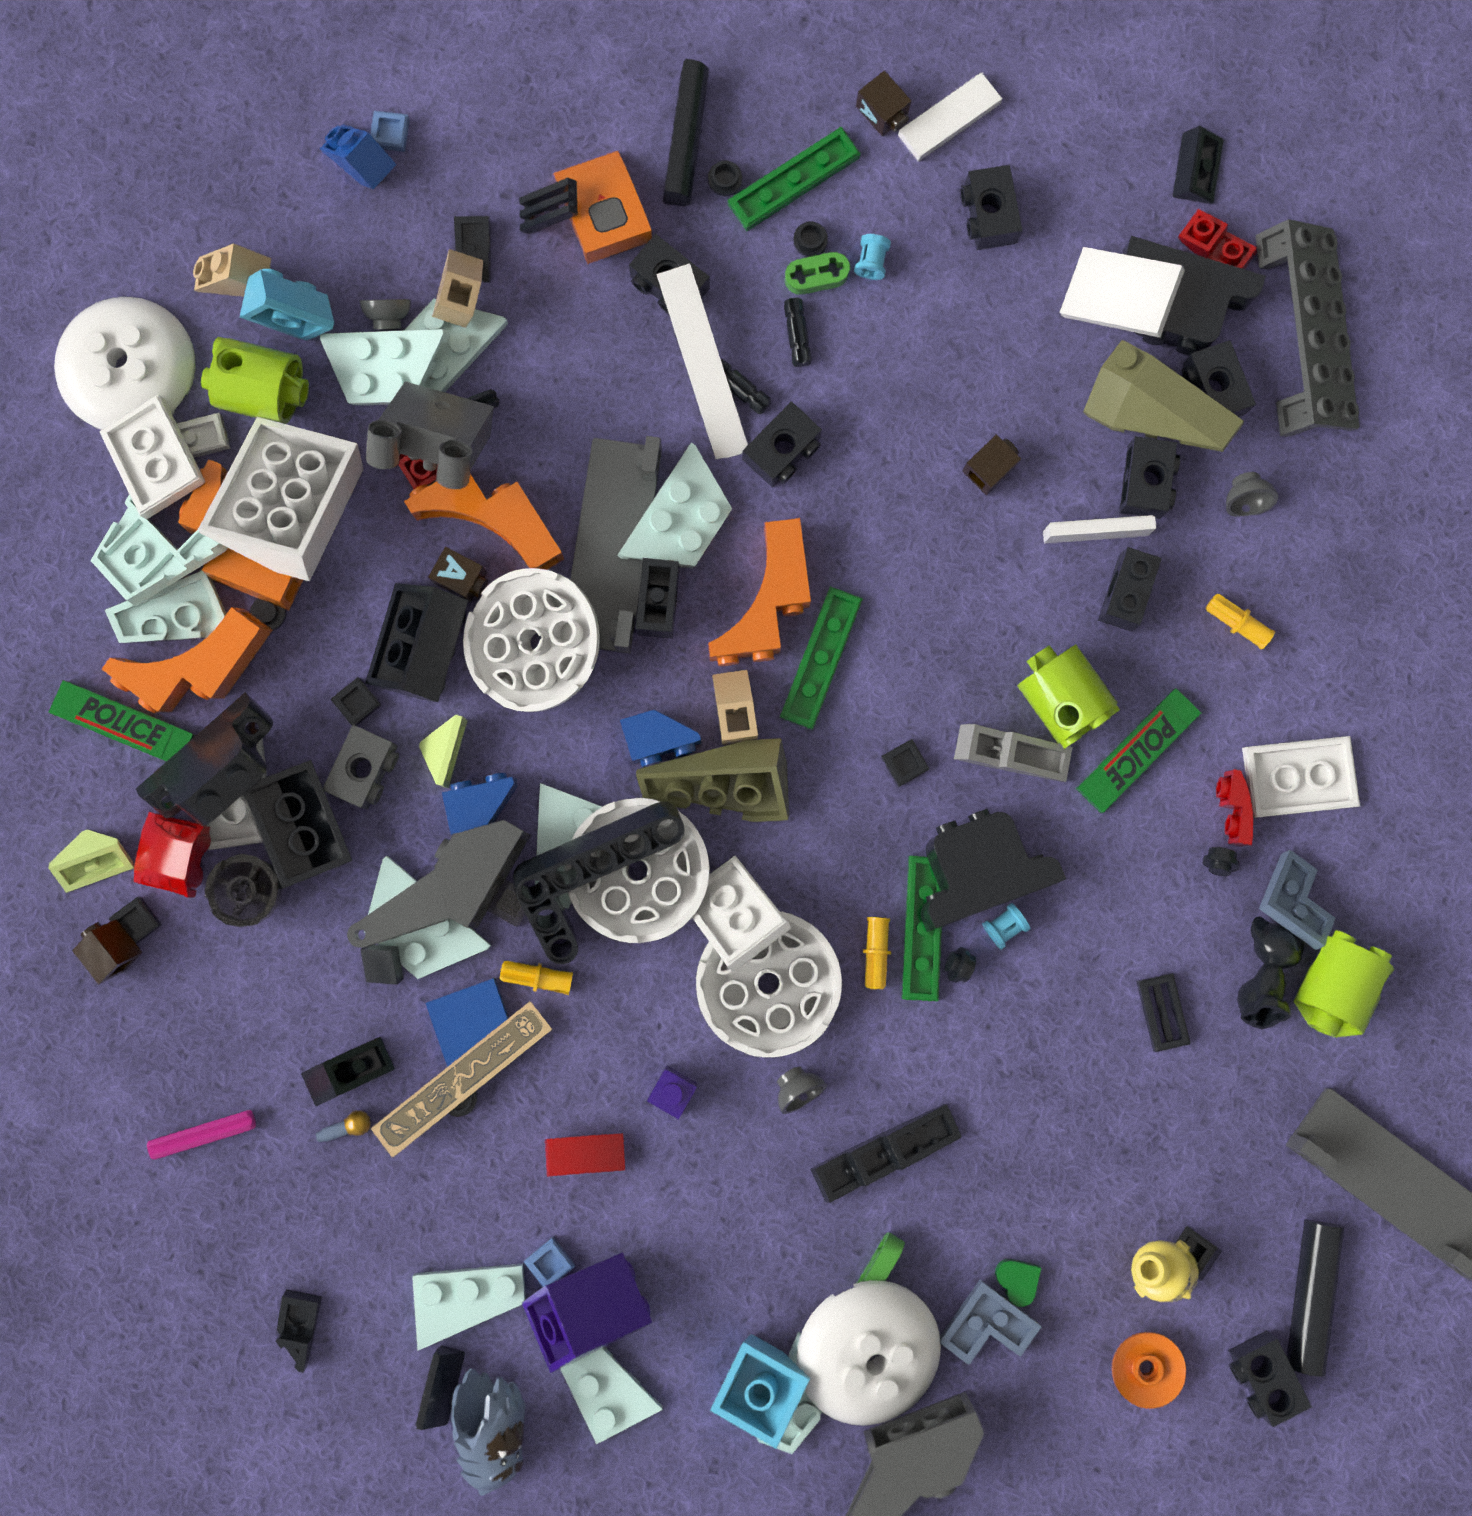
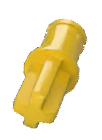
[1206,594,1275,649]
[863,917,891,989]
[500,961,573,995]

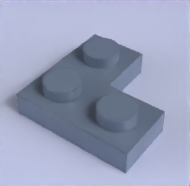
[1259,850,1335,950]
[940,1279,1042,1365]

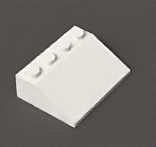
[198,417,363,581]

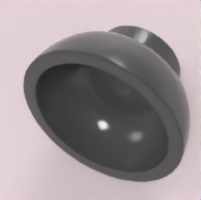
[359,299,411,329]
[1226,472,1278,517]
[777,1066,827,1114]

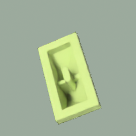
[419,715,468,788]
[48,830,134,893]

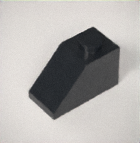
[301,1037,395,1107]

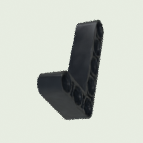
[513,801,685,964]

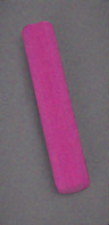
[147,1110,256,1160]

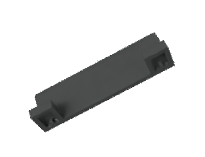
[1255,219,1359,437]
[570,436,662,654]
[1286,1088,1472,1281]

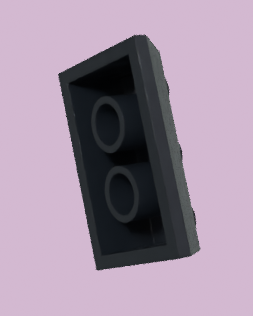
[365,583,468,702]
[243,760,352,889]

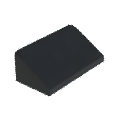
[1172,126,1224,204]
[415,1346,465,1430]

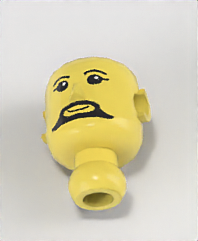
[1131,1239,1199,1302]

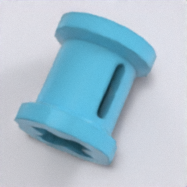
[854,234,891,280]
[982,903,1030,950]

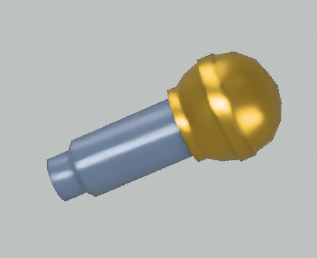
[316,1110,371,1143]

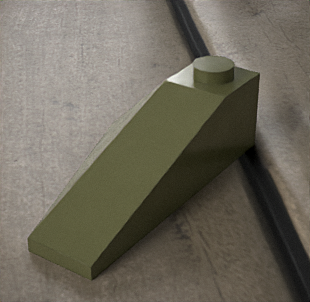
[1083,340,1244,452]
[636,738,789,822]

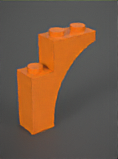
[178,459,303,611]
[404,474,565,570]
[708,518,811,666]
[102,607,273,713]

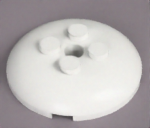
[55,297,195,430]
[463,568,600,712]
[564,798,709,943]
[696,911,842,1057]
[797,1281,941,1425]

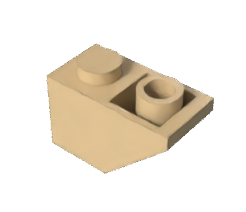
[193,243,271,297]
[432,249,483,328]
[712,670,758,745]

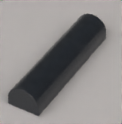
[662,58,709,206]
[1287,1219,1345,1377]

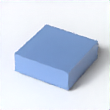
[370,111,410,152]
[524,1237,575,1287]

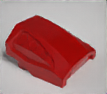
[134,812,211,898]

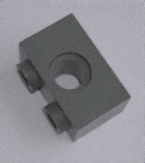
[323,725,399,810]

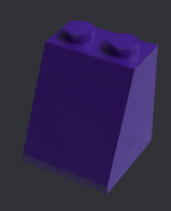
[522,1252,653,1373]

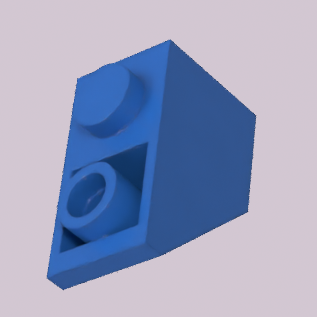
[320,124,397,190]
[620,710,702,768]
[442,773,518,835]

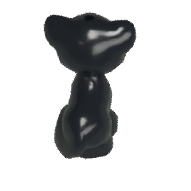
[1237,916,1304,1029]

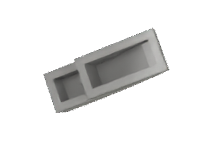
[954,724,1073,782]

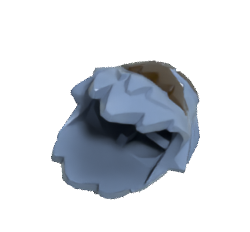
[452,1368,526,1496]

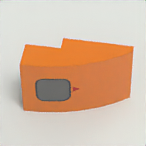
[553,151,652,264]

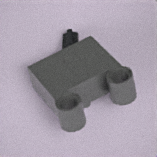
[366,381,500,489]

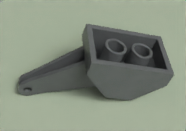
[347,820,531,948]
[845,1391,984,1516]

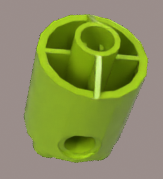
[201,337,309,424]
[1017,644,1120,749]
[1293,930,1395,1038]

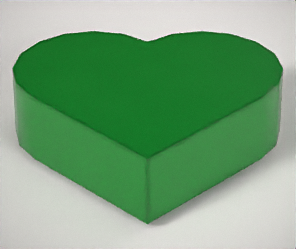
[995,1259,1041,1307]

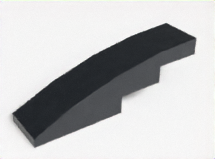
[810,1104,962,1203]

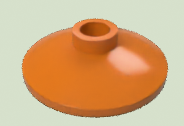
[1112,1332,1186,1409]

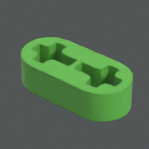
[785,252,850,295]
[857,1232,905,1283]

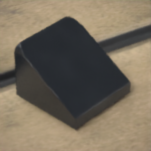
[1175,1226,1222,1281]

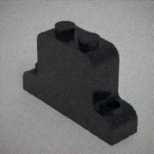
[1122,236,1266,356]
[136,692,273,826]
[920,809,1066,932]

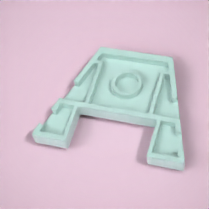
[90,494,228,606]

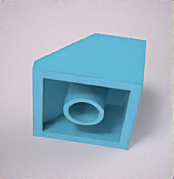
[240,268,334,341]
[710,1334,810,1449]

